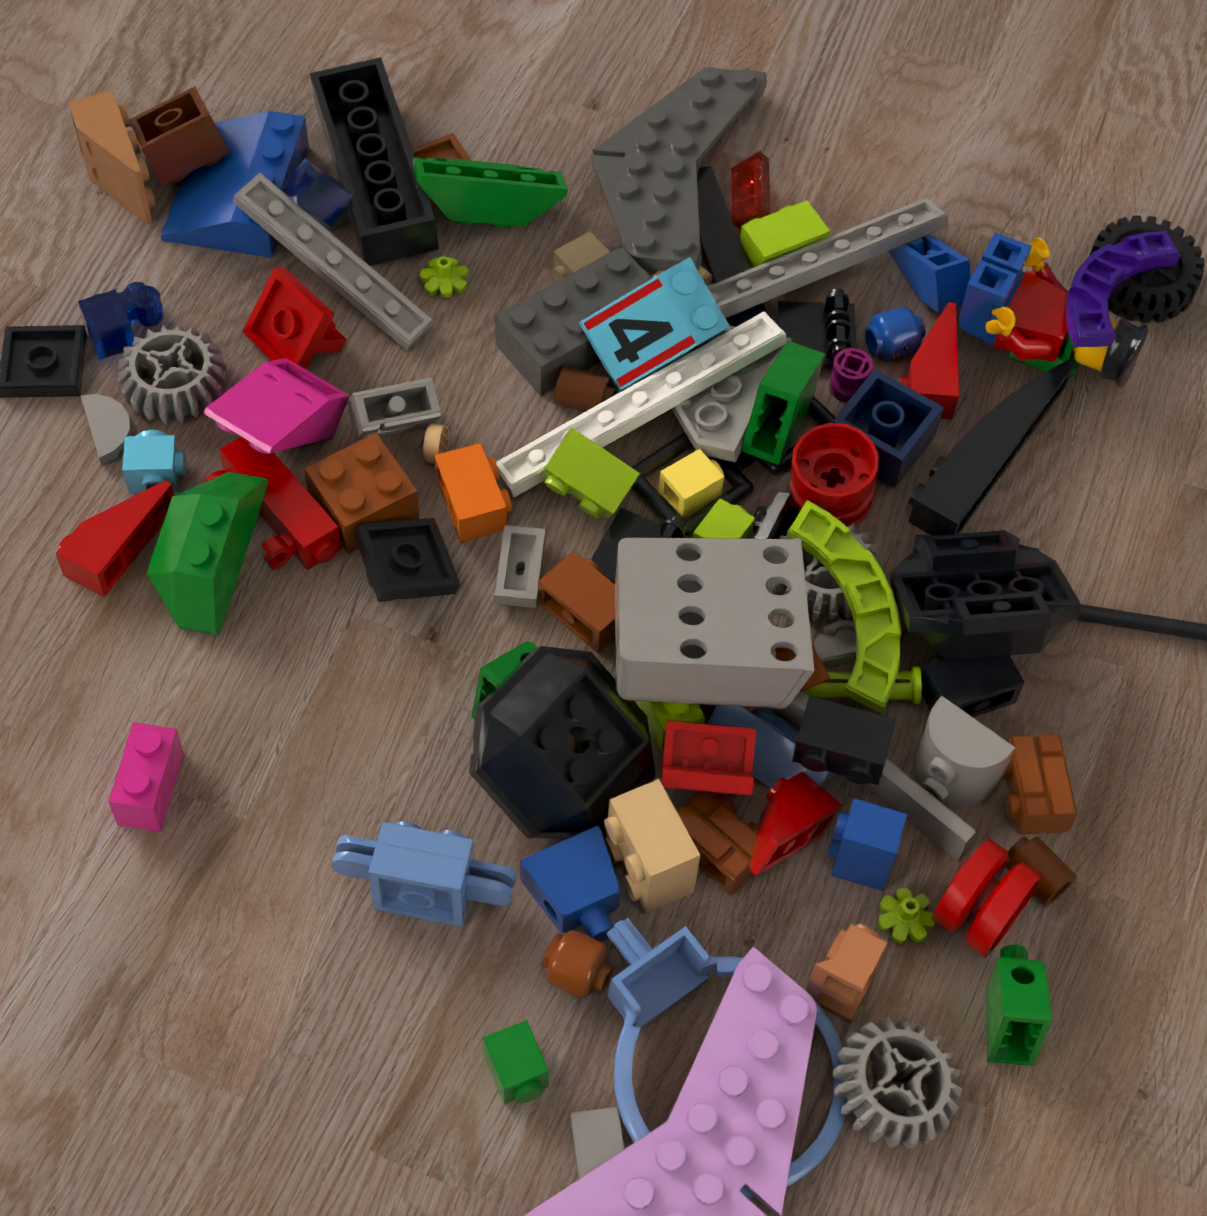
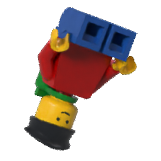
[959,232,1148,388]

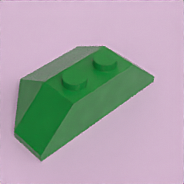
[413,158,568,228]
[146,472,269,636]

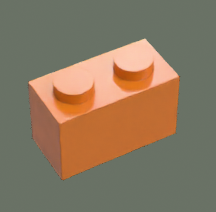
[434,443,512,543]

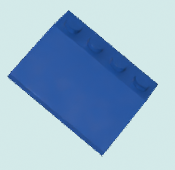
[161,111,309,258]

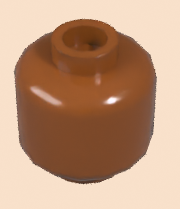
[541,929,614,999]

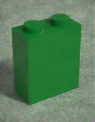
[741,341,825,465]

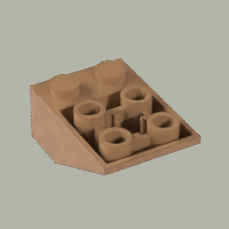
[68,90,156,224]

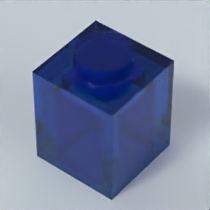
[283,159,353,227]

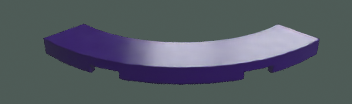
[1065,231,1180,347]

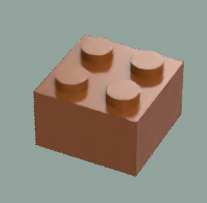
[304,433,420,554]

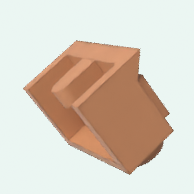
[806,924,887,1023]

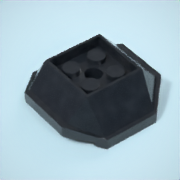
[890,530,1081,660]
[469,646,656,839]

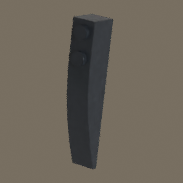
[908,360,1075,536]

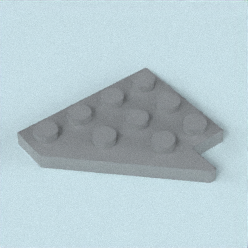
[650,326,792,462]

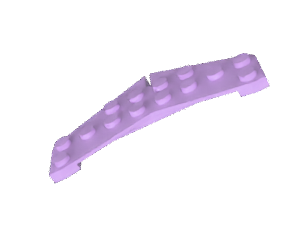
[524,947,817,1216]

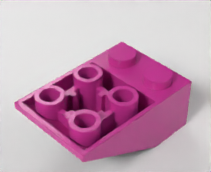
[203,358,350,454]

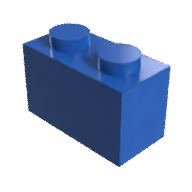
[827,798,907,891]

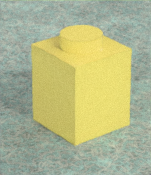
[658,449,724,519]

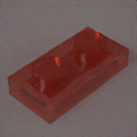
[731,151,770,231]

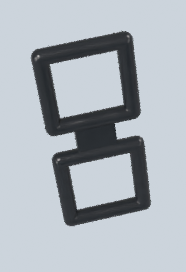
[631,396,835,536]

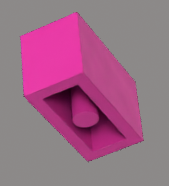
[108,722,184,832]

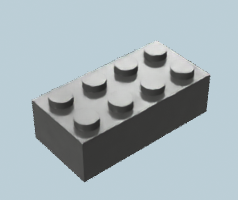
[495,246,652,396]

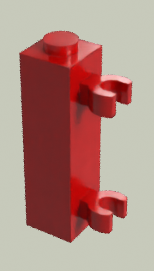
[205,436,342,570]

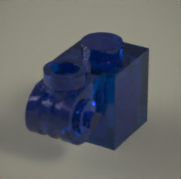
[78,282,164,360]

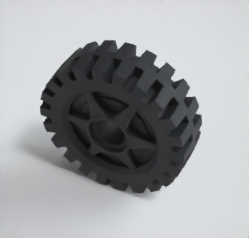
[1089,215,1205,323]

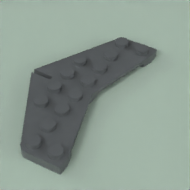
[591,67,767,271]

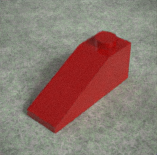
[899,302,959,420]
[56,480,175,597]
[750,772,843,876]

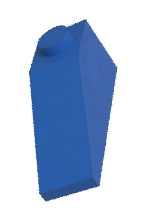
[889,234,971,313]

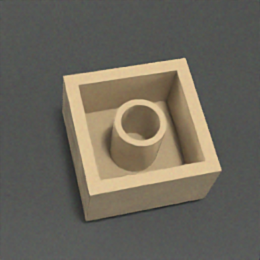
[604,779,700,914]

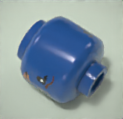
[865,306,926,362]

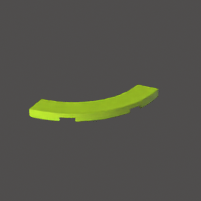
[787,500,901,714]

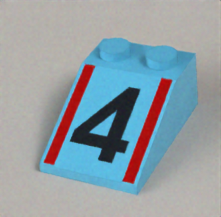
[579,257,730,391]

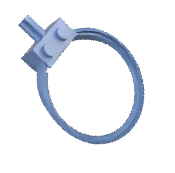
[606,918,848,1198]

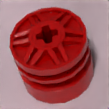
[789,423,879,527]

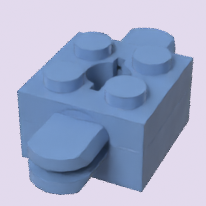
[331,821,517,927]

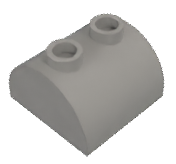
[914,696,1016,807]

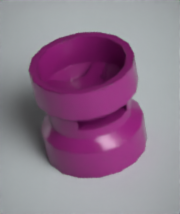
[829,348,873,403]

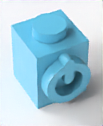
[122,430,186,493]

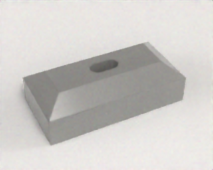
[494,525,546,608]

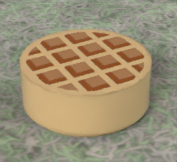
[423,423,449,464]

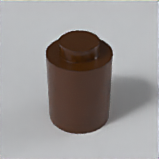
[554,366,616,412]
[1006,837,1077,907]

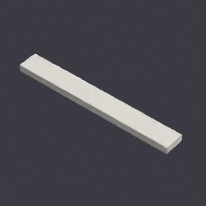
[496,311,787,497]

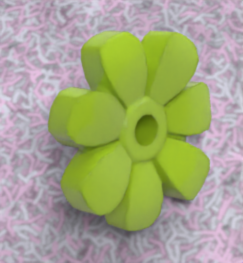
[420,256,469,298]
[877,888,935,945]

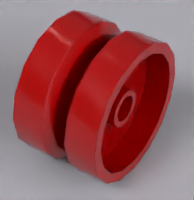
[931,838,1043,958]

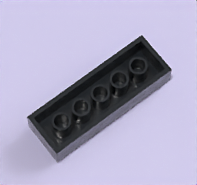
[310,57,439,266]

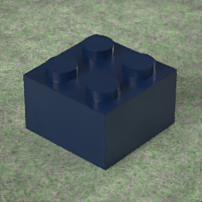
[832,369,944,488]

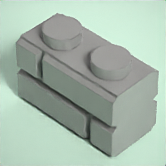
[347,378,441,442]

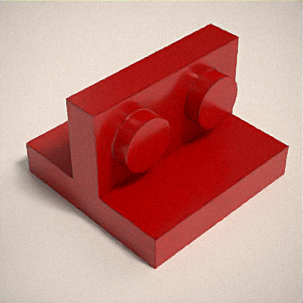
[242,267,347,369]
[661,719,756,796]

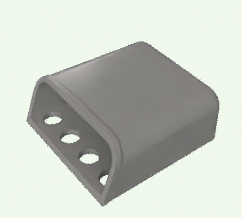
[615,538,814,709]

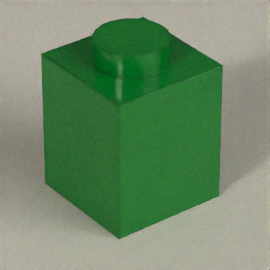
[482,1020,549,1104]

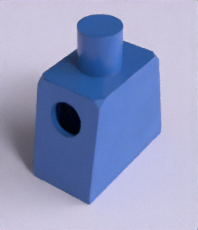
[520,826,621,942]

